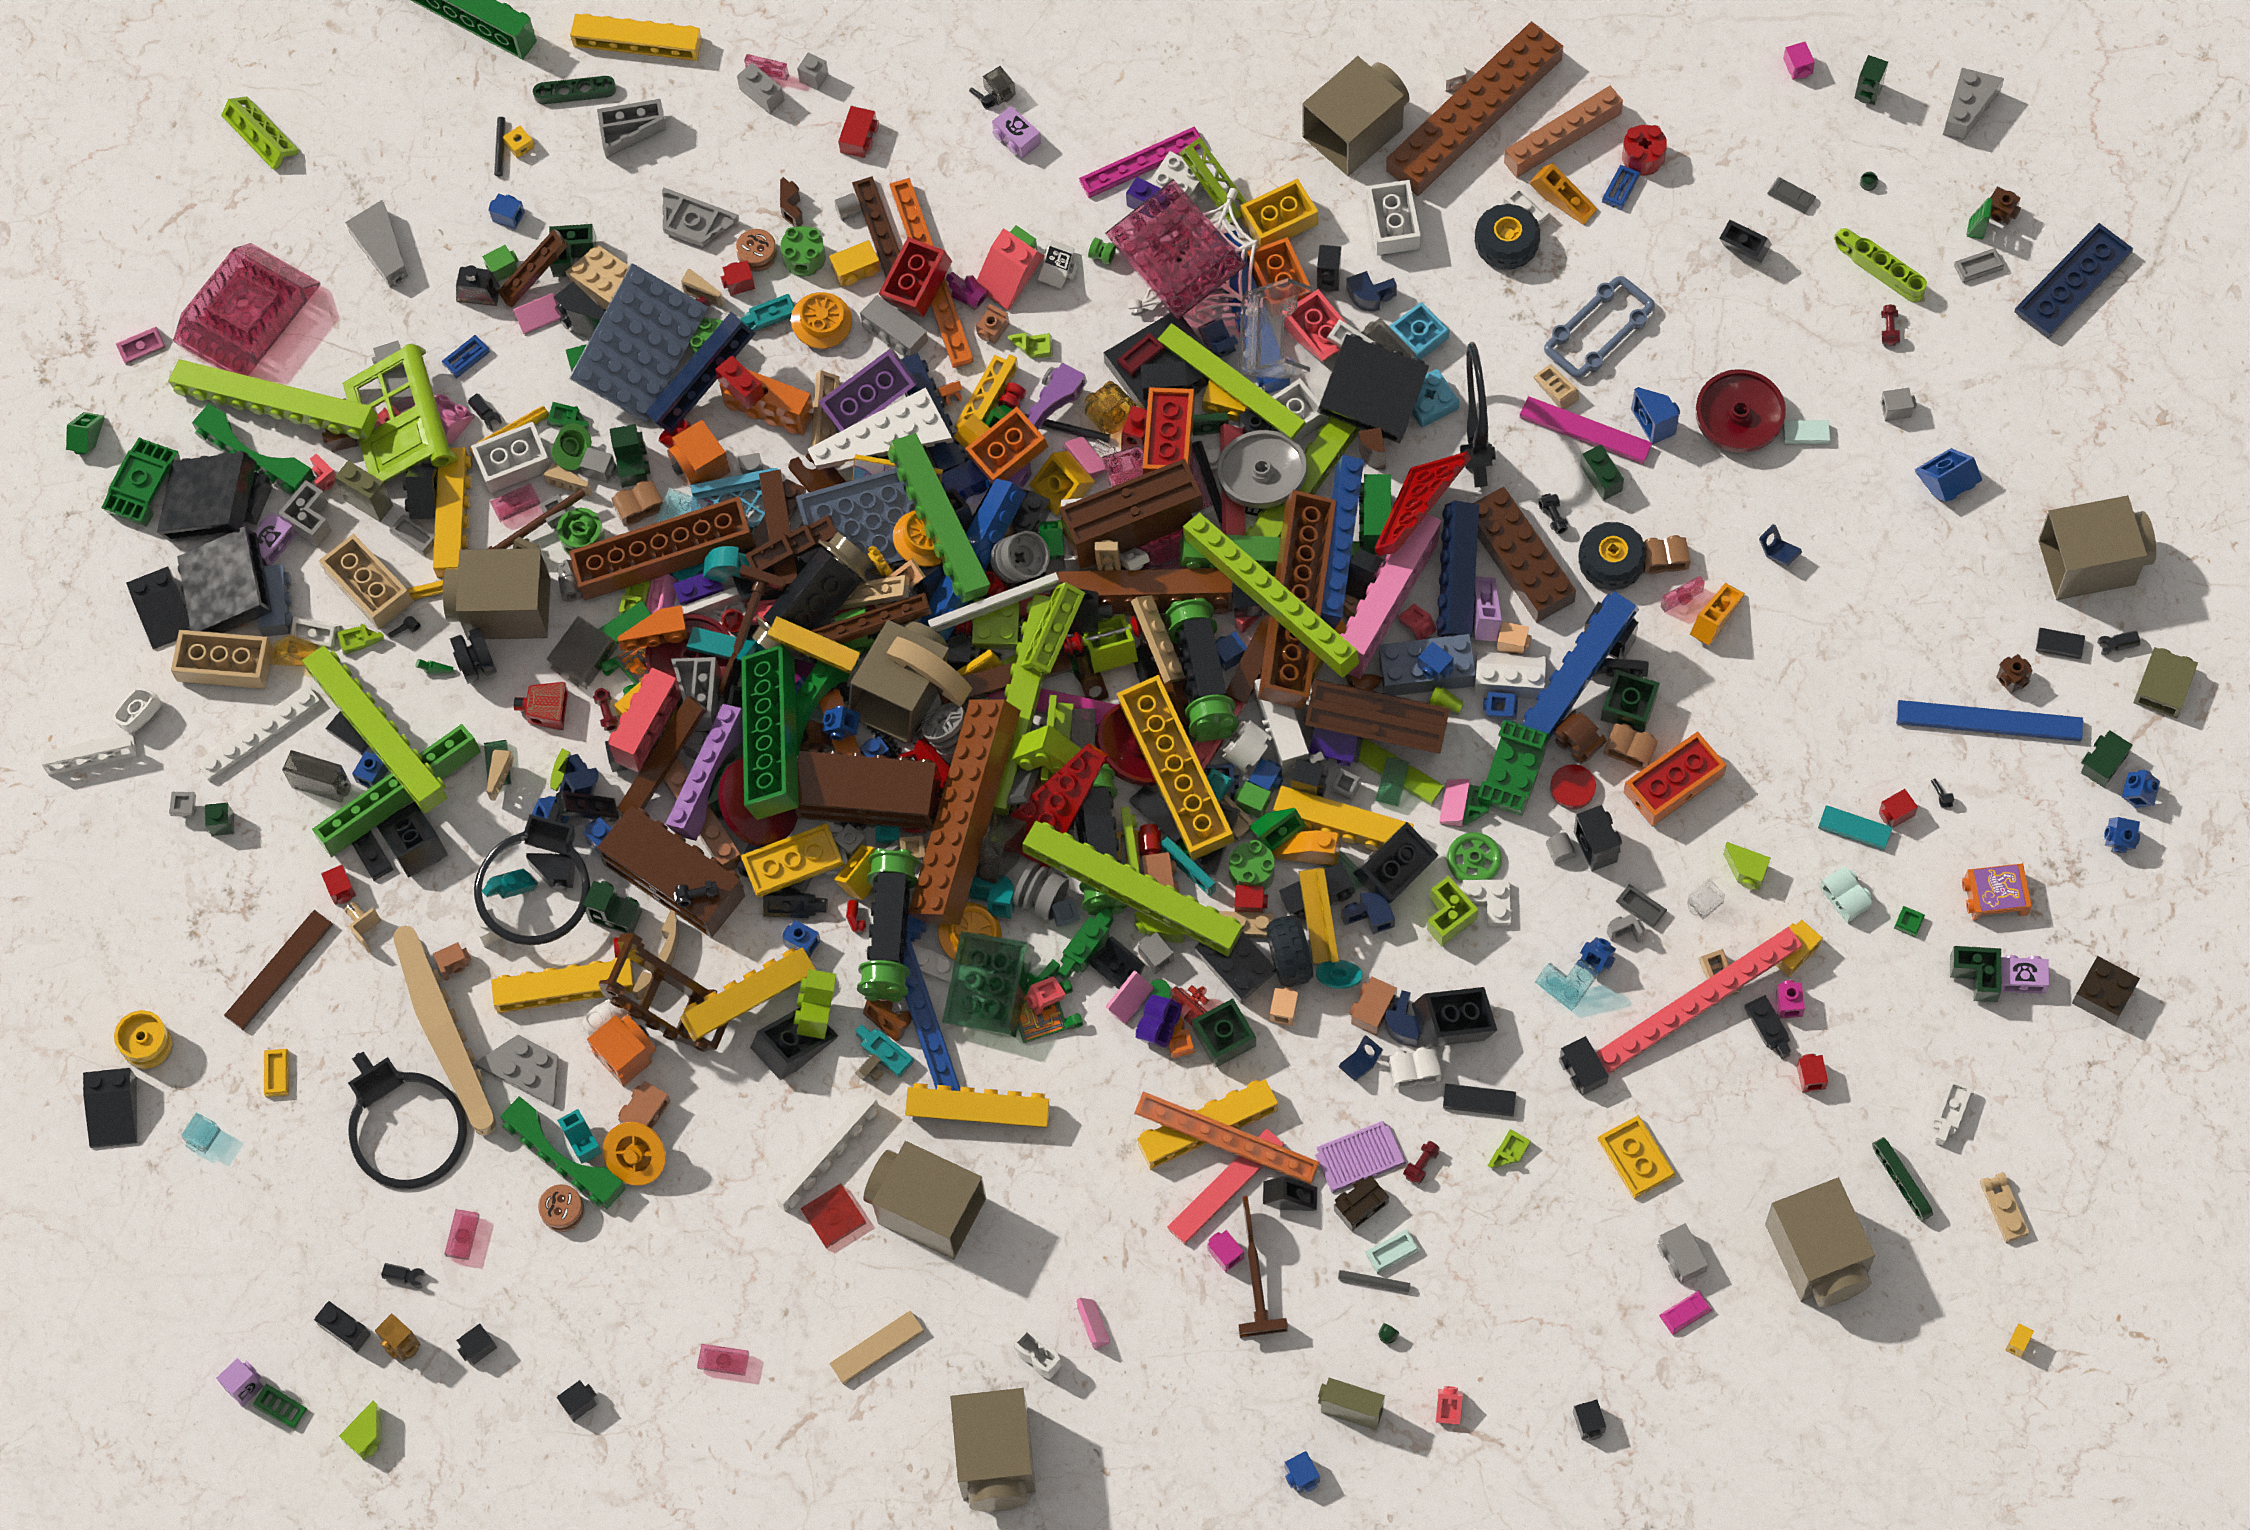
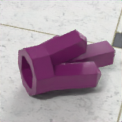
[946,272,988,310]

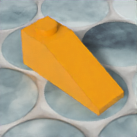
[1529,163,1597,224]
[1690,583,1745,645]
[1272,830,1341,866]

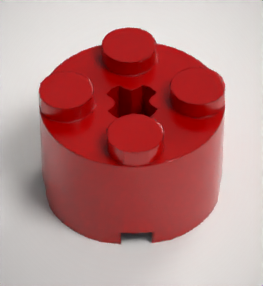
[1622,125,1667,176]

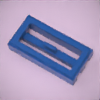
[1602,165,1640,210]
[442,335,490,379]

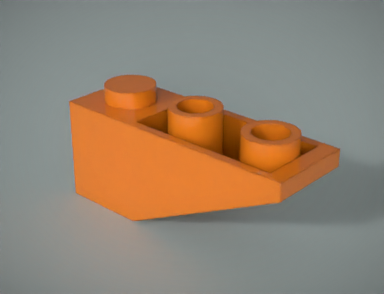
[618,605,688,651]

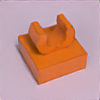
[937,381,962,406]

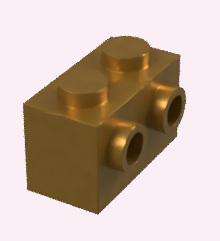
[375,1313,421,1362]

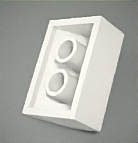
[1475,651,1546,699]

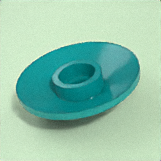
[1316,960,1363,989]

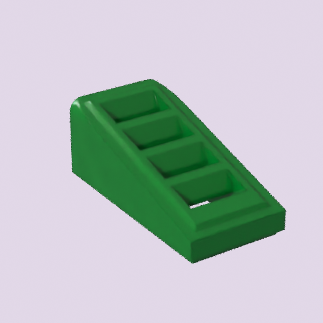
[1966,198,1993,240]
[253,1383,307,1429]

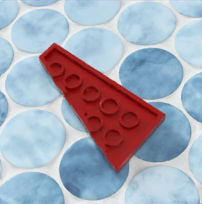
[1374,451,1471,556]
[990,743,1108,869]

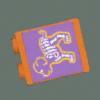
[1962,863,2032,920]

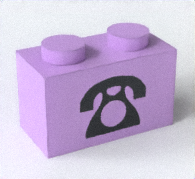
[992,106,1041,159]
[255,512,296,566]
[2001,955,2049,994]
[216,1358,264,1407]

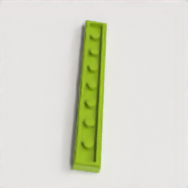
[1157,323,1306,440]

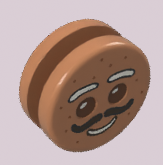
[736,229,777,272]
[538,1184,584,1232]

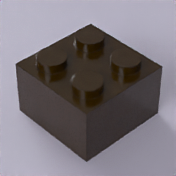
[2072,956,2140,1026]

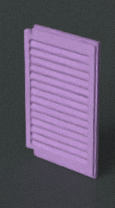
[1315,1121,1406,1193]

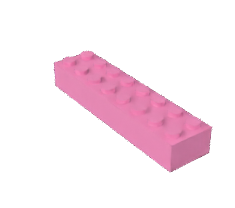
[1340,514,1442,679]

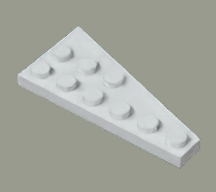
[808,388,954,470]

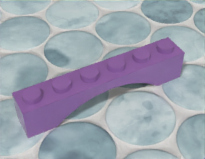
[1007,363,1087,489]
[665,704,743,841]

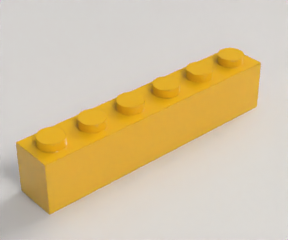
[570,13,702,61]
[433,447,472,578]
[1273,786,1414,850]
[680,947,816,1041]
[491,958,635,1013]
[1137,1079,1278,1170]
[905,1083,1050,1128]

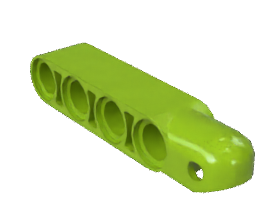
[1834,228,1927,302]

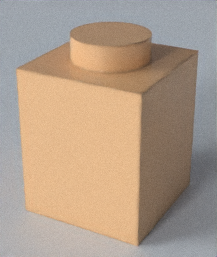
[1497,621,1532,655]
[1270,987,1298,1026]

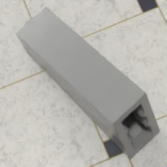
[345,200,408,287]

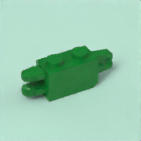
[1058,908,1114,980]

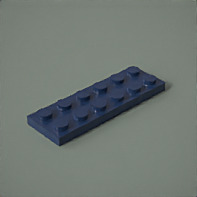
[2014,223,2134,338]

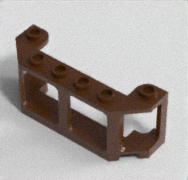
[599,933,729,1052]

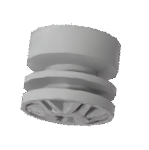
[990,531,1050,584]
[922,703,966,764]
[1012,861,1070,921]

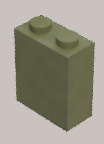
[335,461,393,522]
[2133,647,2198,718]
[1318,1377,1385,1430]

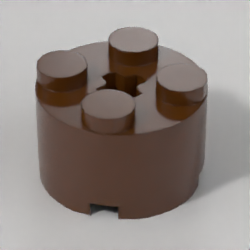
[1554,710,1607,764]

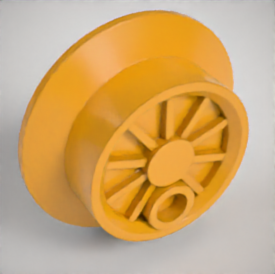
[791,292,852,349]
[893,511,943,567]
[938,902,1002,965]
[602,1122,666,1185]

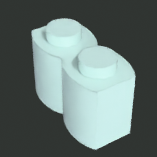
[1820,866,1873,923]

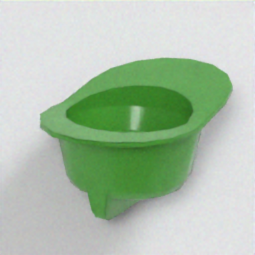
[552,423,592,471]

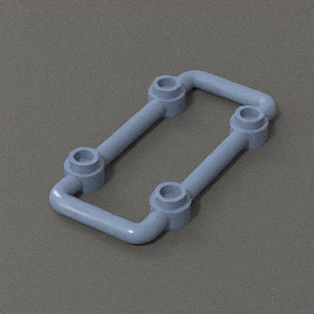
[1544,276,1655,378]

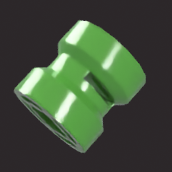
[1088,237,1116,265]

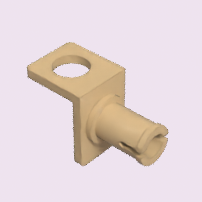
[345,902,381,953]

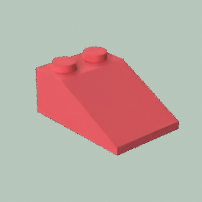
[977,228,1045,311]
[1282,289,1347,362]

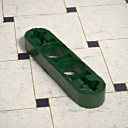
[532,76,617,104]
[1872,1137,1933,1221]

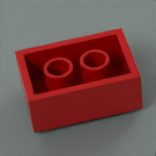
[879,237,952,318]

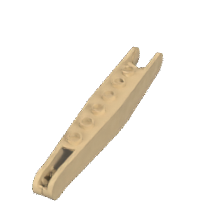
[393,925,496,1136]

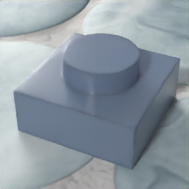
[1051,897,1080,927]

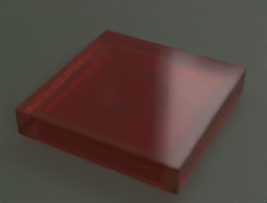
[800,1183,866,1249]

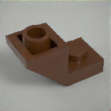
[780,177,803,227]

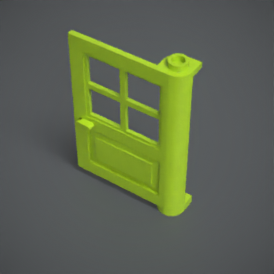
[342,344,458,483]

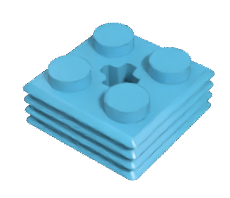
[1389,302,1450,359]
[1412,369,1460,427]

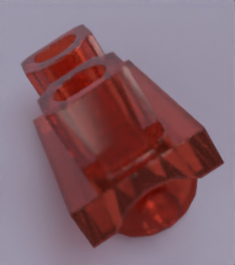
[1171,985,1209,1026]

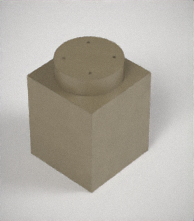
[1302,56,1410,176]
[2038,495,2156,600]
[443,548,551,640]
[848,620,949,744]
[863,1140,987,1260]
[1765,1177,1876,1307]
[950,1388,1036,1512]

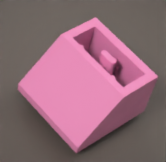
[414,394,474,444]

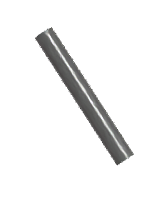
[1338,1270,1411,1292]

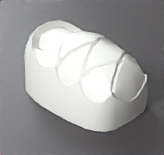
[113,689,161,733]
[583,999,633,1036]

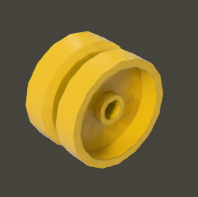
[114,1010,173,1069]

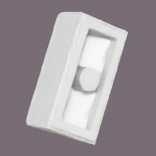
[290,617,340,648]

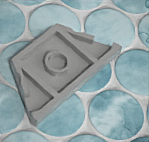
[662,187,739,247]
[475,1035,559,1106]

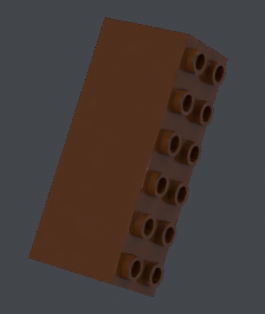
[1059,458,1204,570]
[1304,679,1450,754]
[794,749,941,830]
[597,806,745,939]

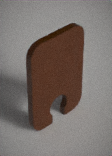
[788,453,846,492]

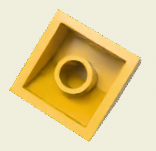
[1029,451,1095,516]

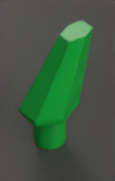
[415,659,453,674]

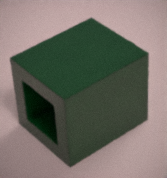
[205,802,234,836]

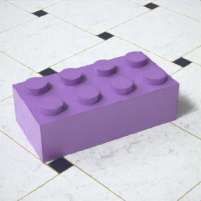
[818,347,918,432]

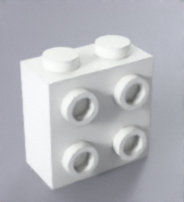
[1149,151,1205,211]

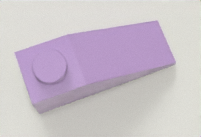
[1473,576,1502,642]

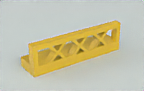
[954,354,1018,429]
[767,616,860,675]
[1298,868,1339,964]

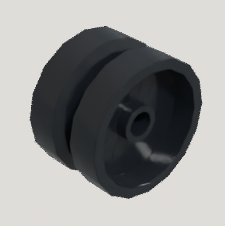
[450,627,497,684]

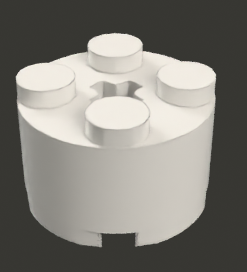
[1220,720,1272,773]

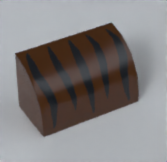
[1359,427,1386,469]

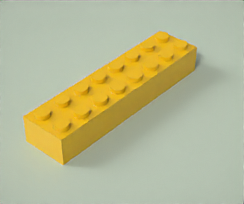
[1117,675,1235,861]

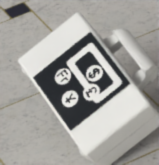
[1037,240,1078,288]

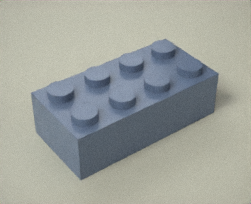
[1379,634,1476,696]

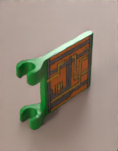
[601,646,648,696]
[1010,980,1083,1044]

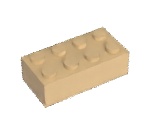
[565,244,629,310]
[319,533,414,630]
[171,630,273,689]

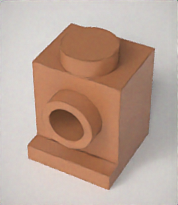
[976,304,1009,344]
[433,942,472,981]

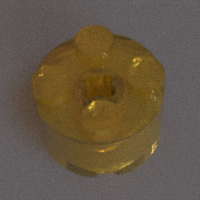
[1085,381,1136,434]

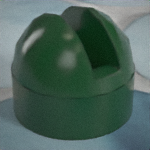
[1860,171,1878,191]
[1378,1323,1400,1344]

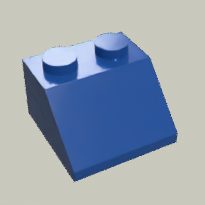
[1631,387,1680,445]
[1915,448,1982,502]

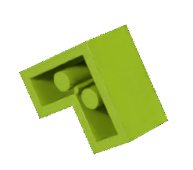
[1011,725,1081,774]
[1427,876,1479,947]
[794,969,836,1039]

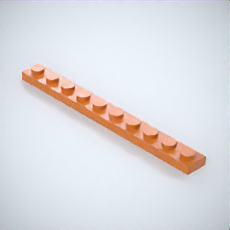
[889,178,974,368]

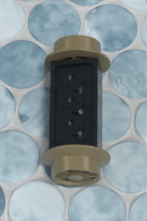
[751,532,872,657]

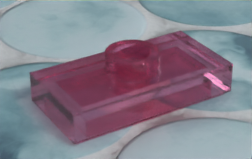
[744,54,789,81]
[490,483,540,522]
[1660,576,1705,613]
[444,1209,480,1260]
[697,1344,750,1376]

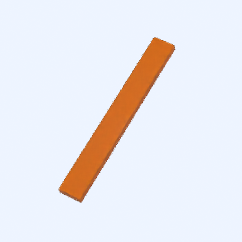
[1134,1091,1320,1184]

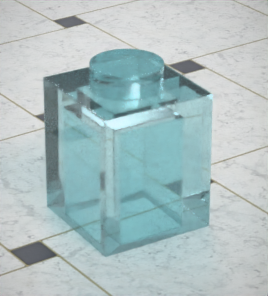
[181,1112,221,1154]

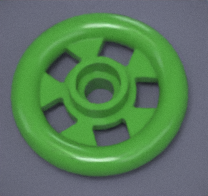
[1447,832,1502,882]

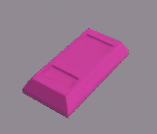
[1659,1290,1713,1335]

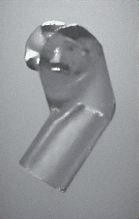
[1093,439,1118,467]

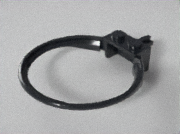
[1460,342,1496,487]
[474,802,590,945]
[348,1051,467,1189]

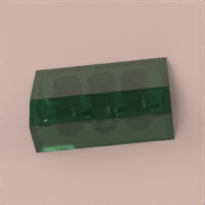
[942,931,1035,1038]

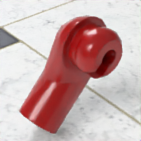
[846,900,866,934]

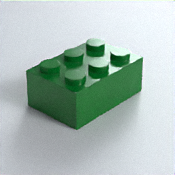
[1359,474,1391,555]

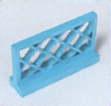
[690,467,778,529]

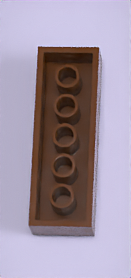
[1473,486,1576,623]

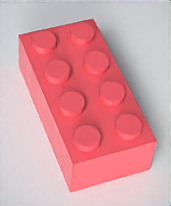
[608,668,682,772]

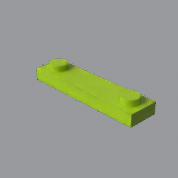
[1121,806,1139,873]

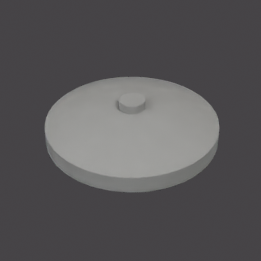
[1217,430,1307,508]

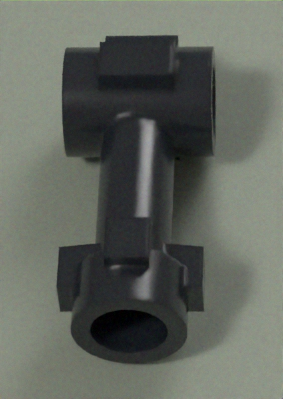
[1538,493,1568,534]
[673,880,719,908]

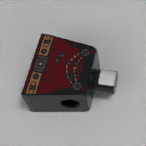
[456,265,501,306]

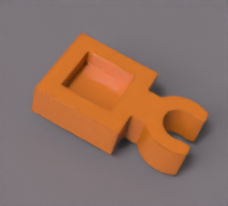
[1169,1016,1195,1058]

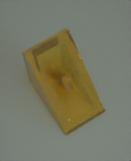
[270,635,319,667]

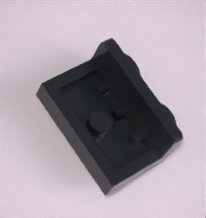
[1088,936,1145,989]

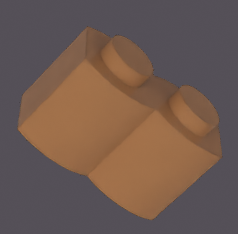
[612,481,664,527]
[1644,535,1691,574]
[1604,723,1658,769]

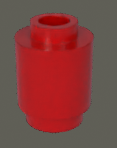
[1138,824,1162,856]

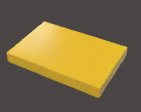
[1597,1115,1676,1199]

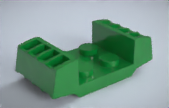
[101,438,180,527]
[1478,719,1551,816]

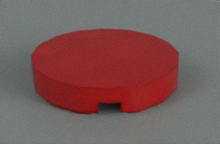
[1550,764,1596,809]

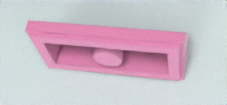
[514,293,561,334]
[116,327,165,363]
[1064,436,1108,479]
[646,574,678,614]
[1439,779,1470,827]
[1106,971,1153,1024]
[1076,1298,1110,1349]

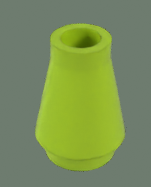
[1429,686,1464,714]

